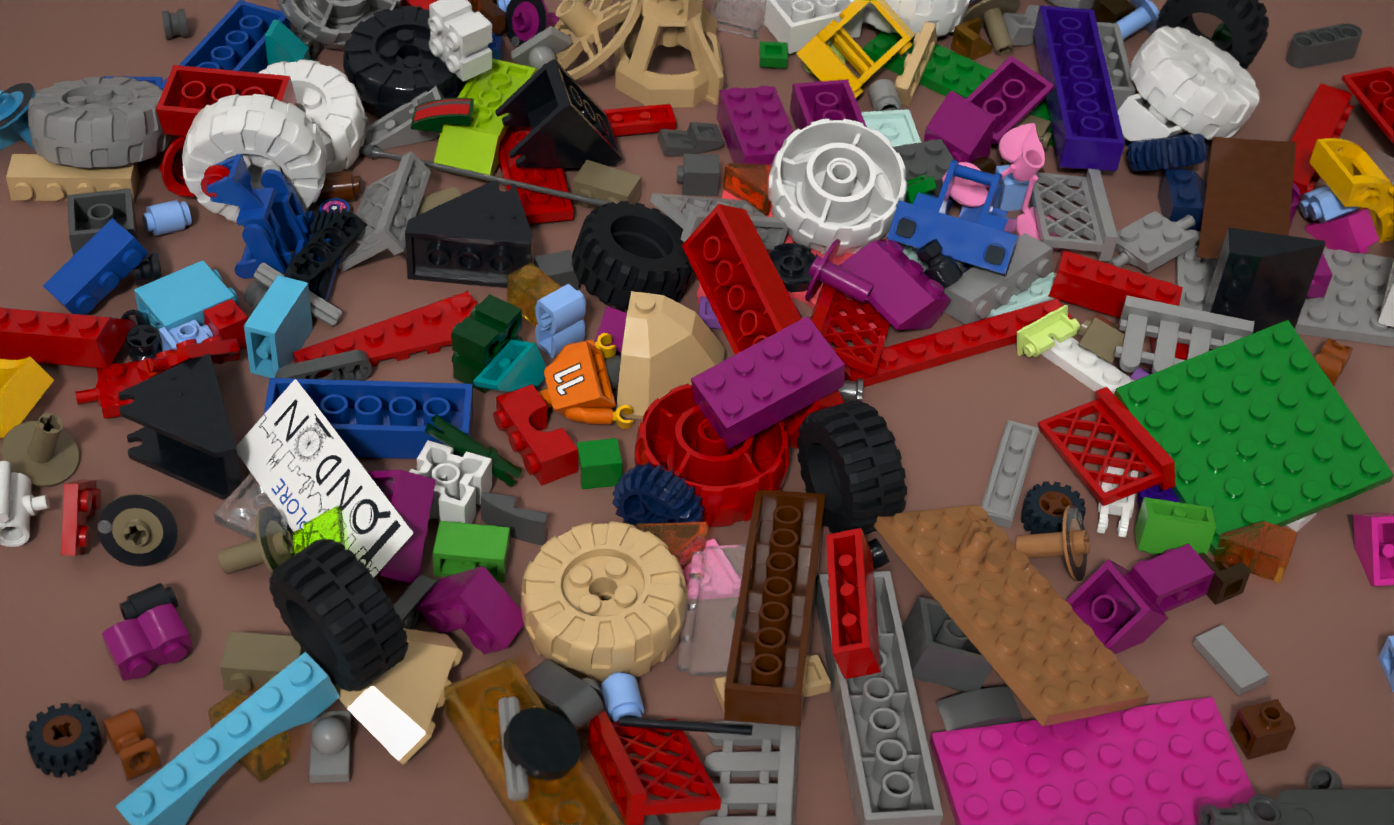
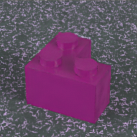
[417,566,524,654]

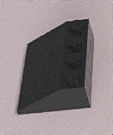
[1202,227,1325,334]

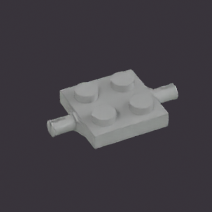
[1107,211,1195,273]

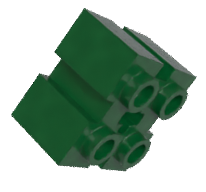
[451,294,522,394]

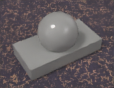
[511,26,571,70]
[309,711,351,783]

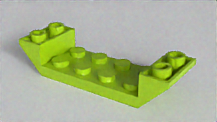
[433,59,538,181]

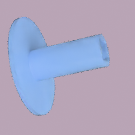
[1116,0,1159,40]

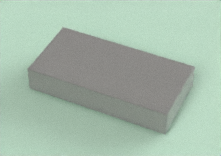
[1193,624,1269,696]

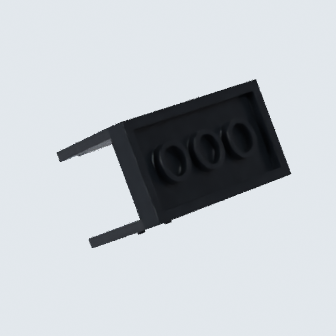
[495,59,623,168]
[405,181,533,290]
[118,354,243,500]

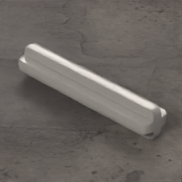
[253,263,342,326]
[498,696,529,801]

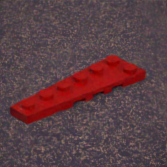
[293,291,477,379]

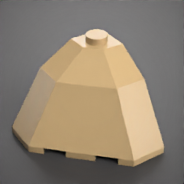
[616,291,725,420]
[333,628,463,765]

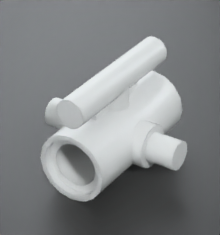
[0,461,50,547]

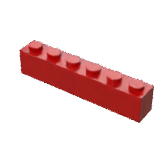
[1290,83,1354,208]

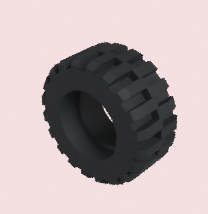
[1156,0,1269,70]
[572,201,693,311]
[797,400,907,535]
[269,539,408,692]

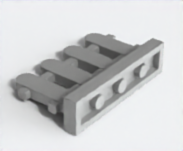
[1114,295,1254,374]
[699,721,800,825]

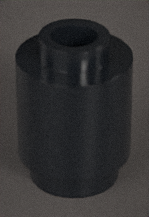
[119,583,178,620]

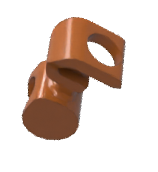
[1314,338,1353,387]
[102,708,161,781]

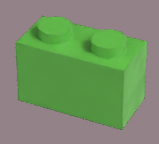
[1134,497,1217,555]
[433,521,510,583]

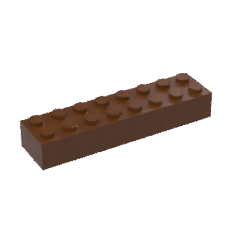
[724,489,825,727]

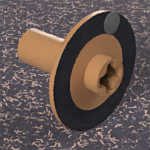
[1016,505,1090,581]

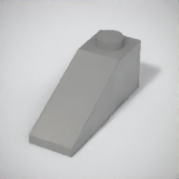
[365,86,446,150]

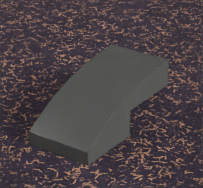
[657,122,724,156]
[481,492,548,546]
[936,686,1023,731]

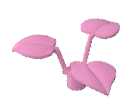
[942,123,1061,250]

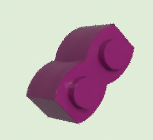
[102,603,193,680]

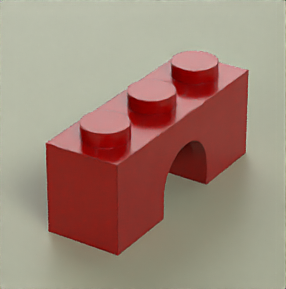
[493,384,578,486]

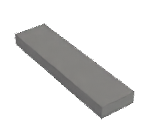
[981,420,1039,529]

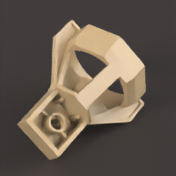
[613,0,724,108]

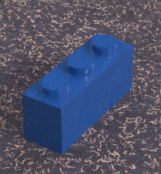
[43,219,149,315]

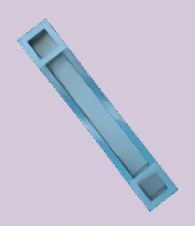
[115,652,340,825]

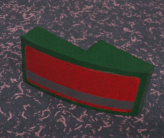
[411,98,474,132]

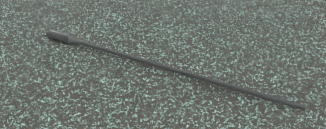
[359,144,667,216]

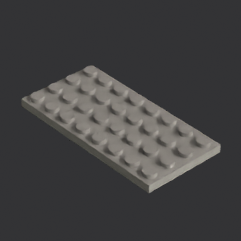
[1175,229,1394,347]

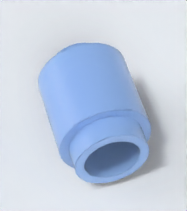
[142,200,192,236]
[600,672,644,722]

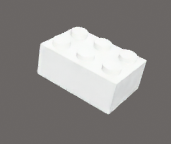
[764,0,864,54]

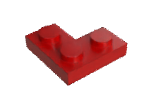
[61,479,101,556]

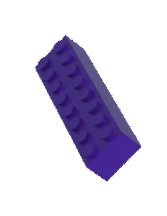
[1033,5,1125,171]

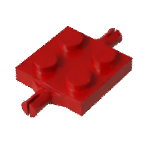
[144,336,240,378]
[75,358,152,419]

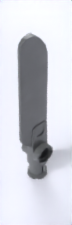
[1198,789,1394,825]

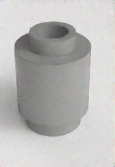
[868,79,901,111]

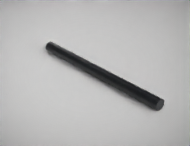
[619,717,752,735]

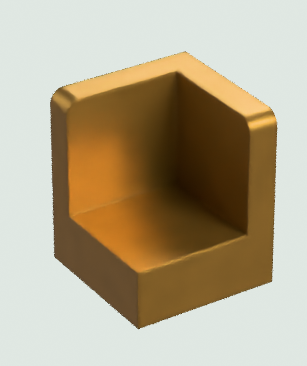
[951,17,992,60]

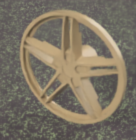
[554,0,643,80]

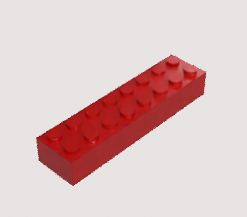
[682,204,845,449]

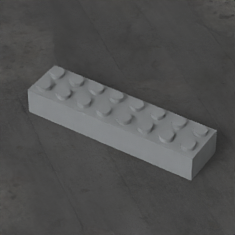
[815,571,943,825]

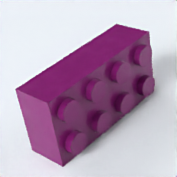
[790,79,867,130]
[717,86,793,185]
[691,316,845,449]

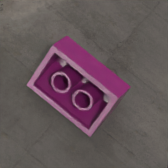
[966,56,1055,144]
[839,240,951,330]
[367,470,436,585]

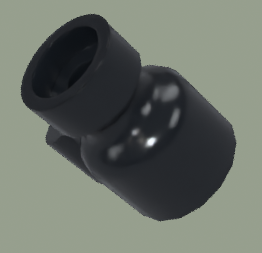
[916,239,963,288]

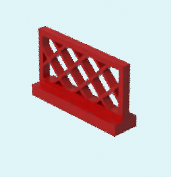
[810,283,890,376]
[1038,387,1175,506]
[587,711,722,825]

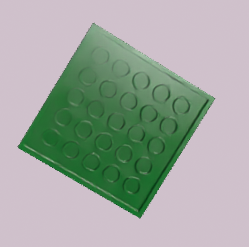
[1114,320,1394,555]

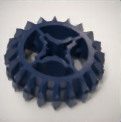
[1127,133,1207,171]
[612,462,705,548]

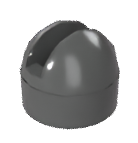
[1308,766,1343,789]

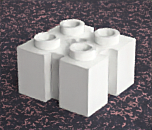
[428,0,492,82]
[409,440,492,524]

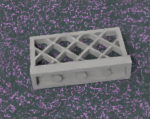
[338,151,431,272]
[1031,169,1118,262]
[650,193,789,250]

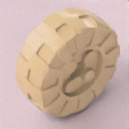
[521,521,687,684]

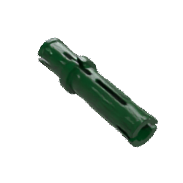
[425,414,522,487]

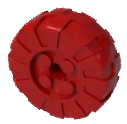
[634,383,790,527]

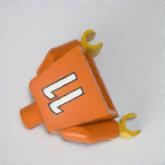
[538,333,634,429]

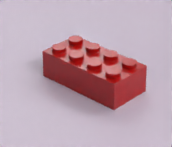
[156,65,297,136]

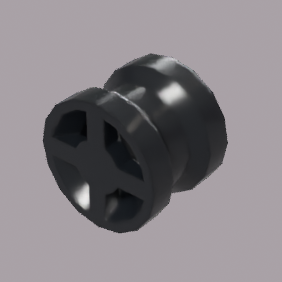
[133,253,162,287]
[126,325,162,362]

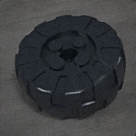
[343,6,468,119]

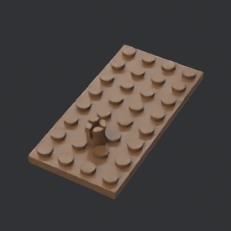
[874,505,1150,726]

